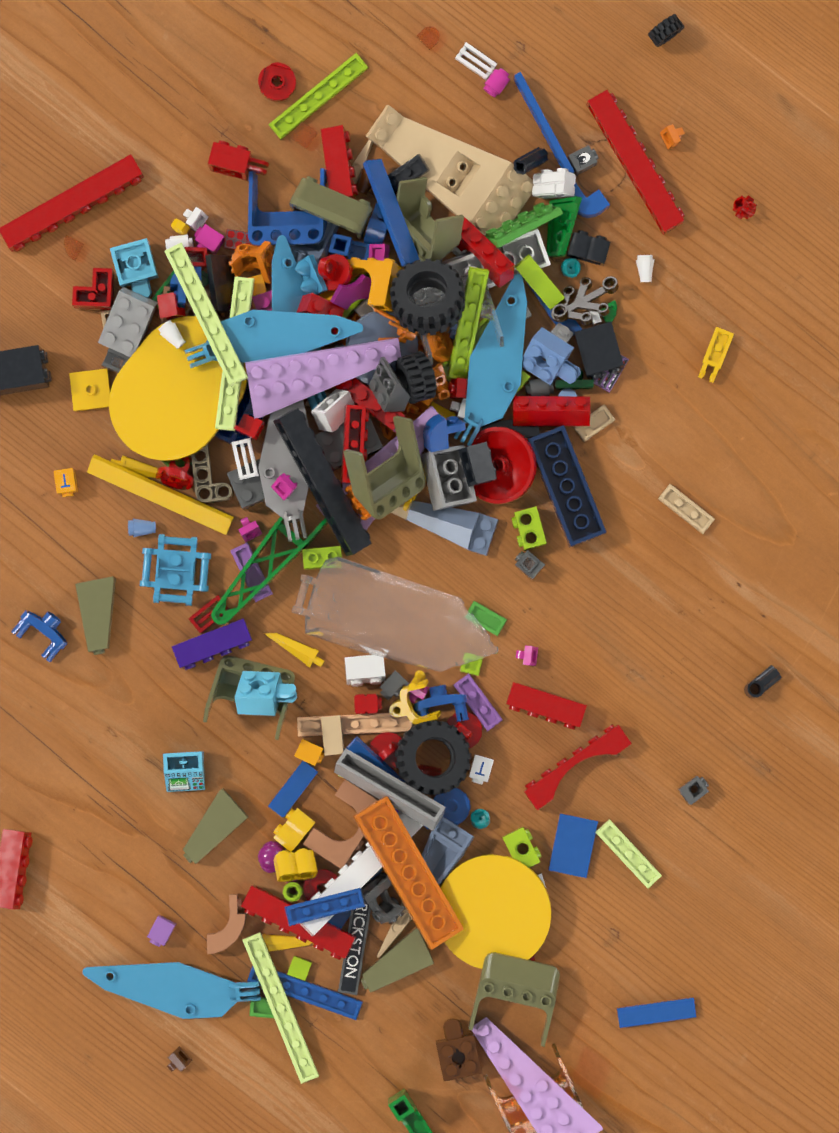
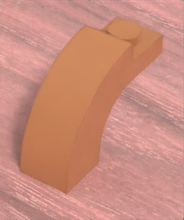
[207,894,246,954]

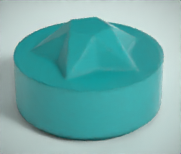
[561,258,581,277]
[471,809,490,829]

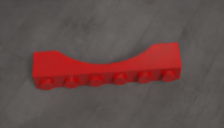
[524,724,632,810]

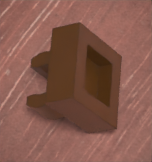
[167,1046,192,1072]

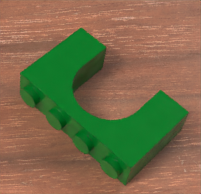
[388,1088,433,1133]

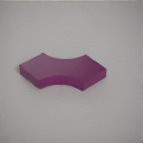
[330,274,371,310]

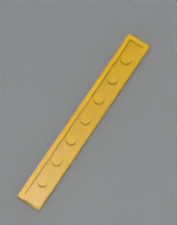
[87,454,234,535]

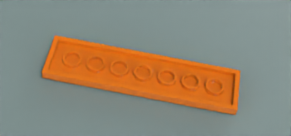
[353,796,464,950]

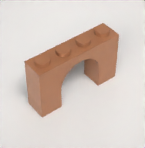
[303,779,378,869]

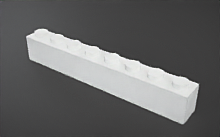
[300,811,423,936]

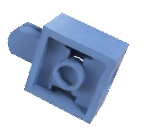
[522,327,581,385]

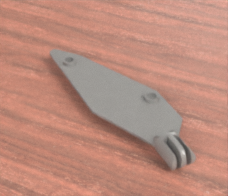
[258,400,309,542]

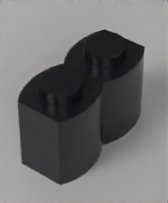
[567,230,611,266]

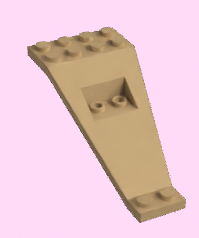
[366,105,534,235]

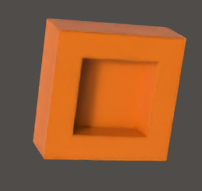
[660,124,685,150]

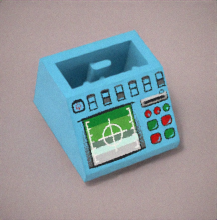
[163,751,205,792]

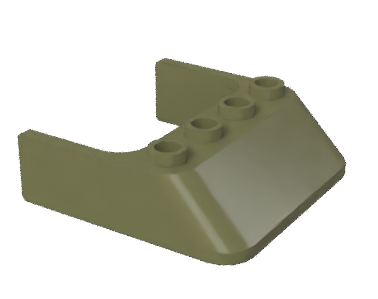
[343,416,425,520]
[203,656,295,740]
[469,952,560,1047]

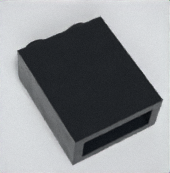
[574,322,624,380]

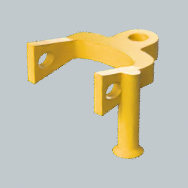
[389,670,441,724]

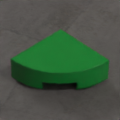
[601,300,617,323]

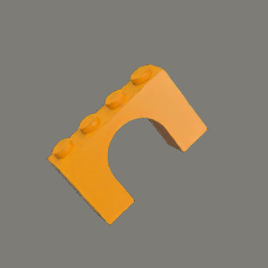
[319,257,402,311]

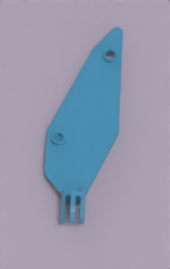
[272,235,327,410]
[454,274,527,446]
[184,310,363,368]
[83,962,261,1019]

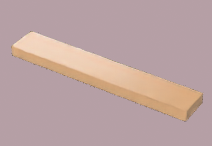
[297,713,413,737]

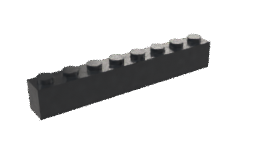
[273,408,372,556]

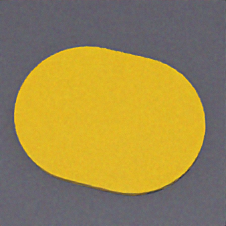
[109,316,247,461]

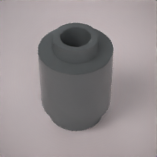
[525,378,554,396]

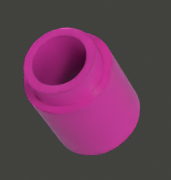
[483,68,510,98]

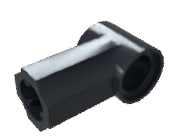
[744,665,782,698]

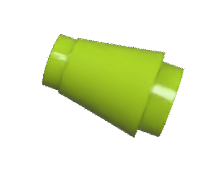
[283,882,302,902]

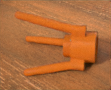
[374,308,417,343]

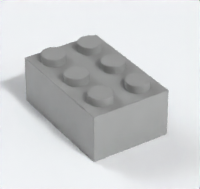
[98,287,158,357]
[420,445,477,511]

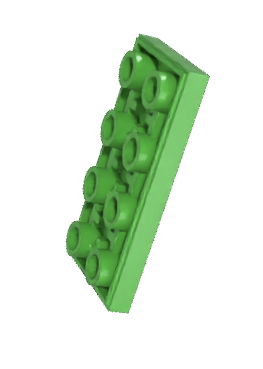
[484,203,563,248]

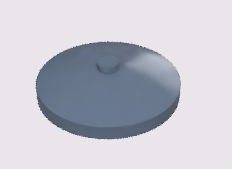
[345,311,418,385]

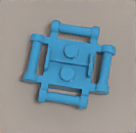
[139,534,211,606]

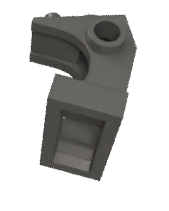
[361,872,406,924]

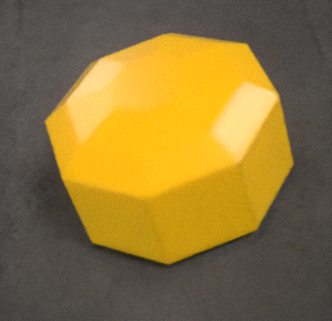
[171,219,190,235]

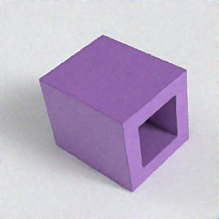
[147,915,176,947]

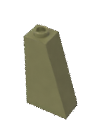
[75,576,116,655]
[183,788,248,864]
[361,927,434,993]

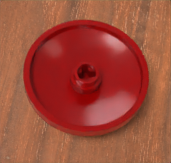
[466,427,537,504]

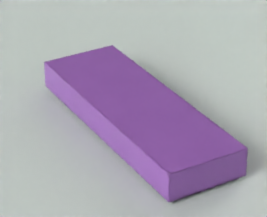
[230,542,273,602]
[454,674,503,731]

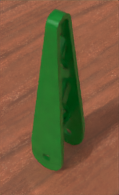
[211,517,328,625]

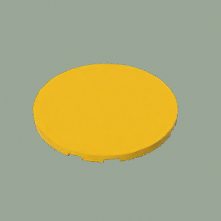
[441,854,552,969]

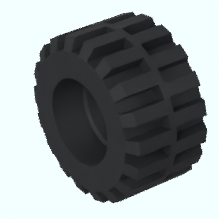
[396,351,436,404]

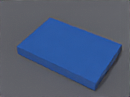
[548,813,598,878]

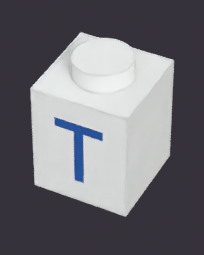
[469,755,494,785]

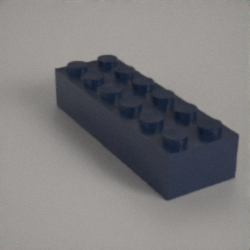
[528,425,606,548]

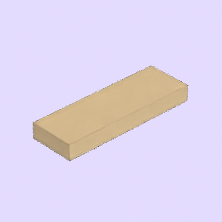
[658,484,715,534]

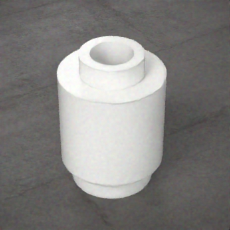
[165,234,194,250]

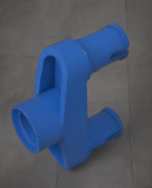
[11,610,67,662]
[414,685,469,724]

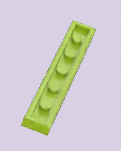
[268,53,368,140]
[447,267,489,379]

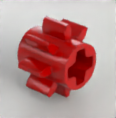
[732,195,757,219]

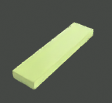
[595,819,662,889]

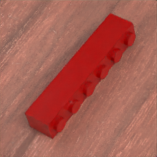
[241,885,356,960]

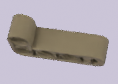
[191,443,233,504]

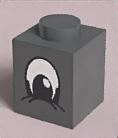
[568,145,599,176]

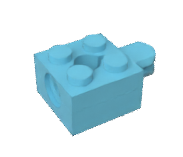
[110,238,159,298]
[235,671,297,716]

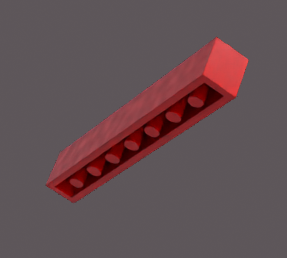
[586,90,685,235]
[0,154,144,252]

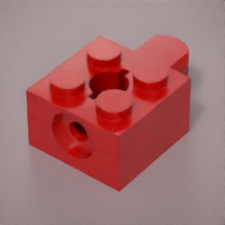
[208,140,269,181]

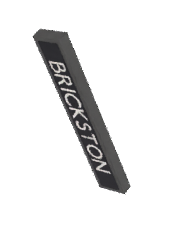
[338,879,372,995]

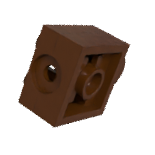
[436,1018,482,1082]

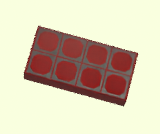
[224,229,255,250]

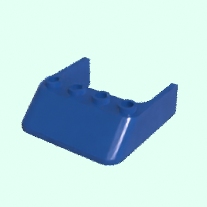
[248,168,328,246]

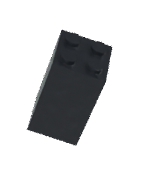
[0,345,52,396]

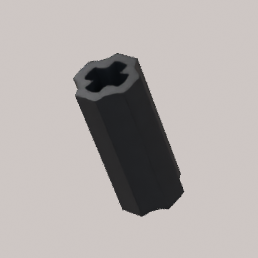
[513,147,548,175]

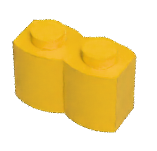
[273,808,316,852]
[273,848,318,882]

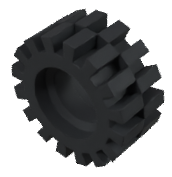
[648,14,684,47]

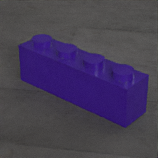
[172,619,253,670]

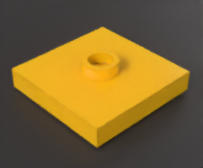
[69,369,110,412]

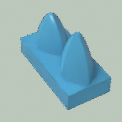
[295,255,328,295]

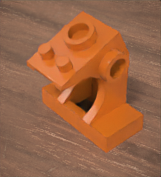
[229,241,274,284]

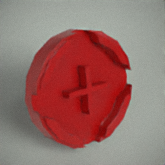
[318,254,353,292]
[156,456,194,490]
[447,712,482,749]
[369,732,402,769]

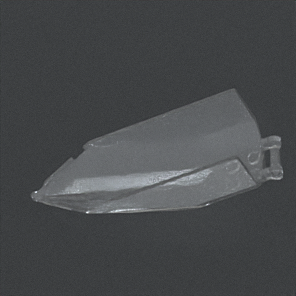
[291,557,499,672]

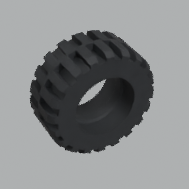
[390,259,465,336]
[395,720,472,795]

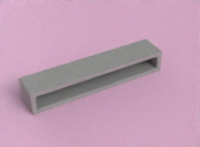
[334,749,446,831]

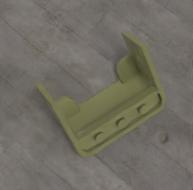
[289,176,373,240]
[397,177,464,261]

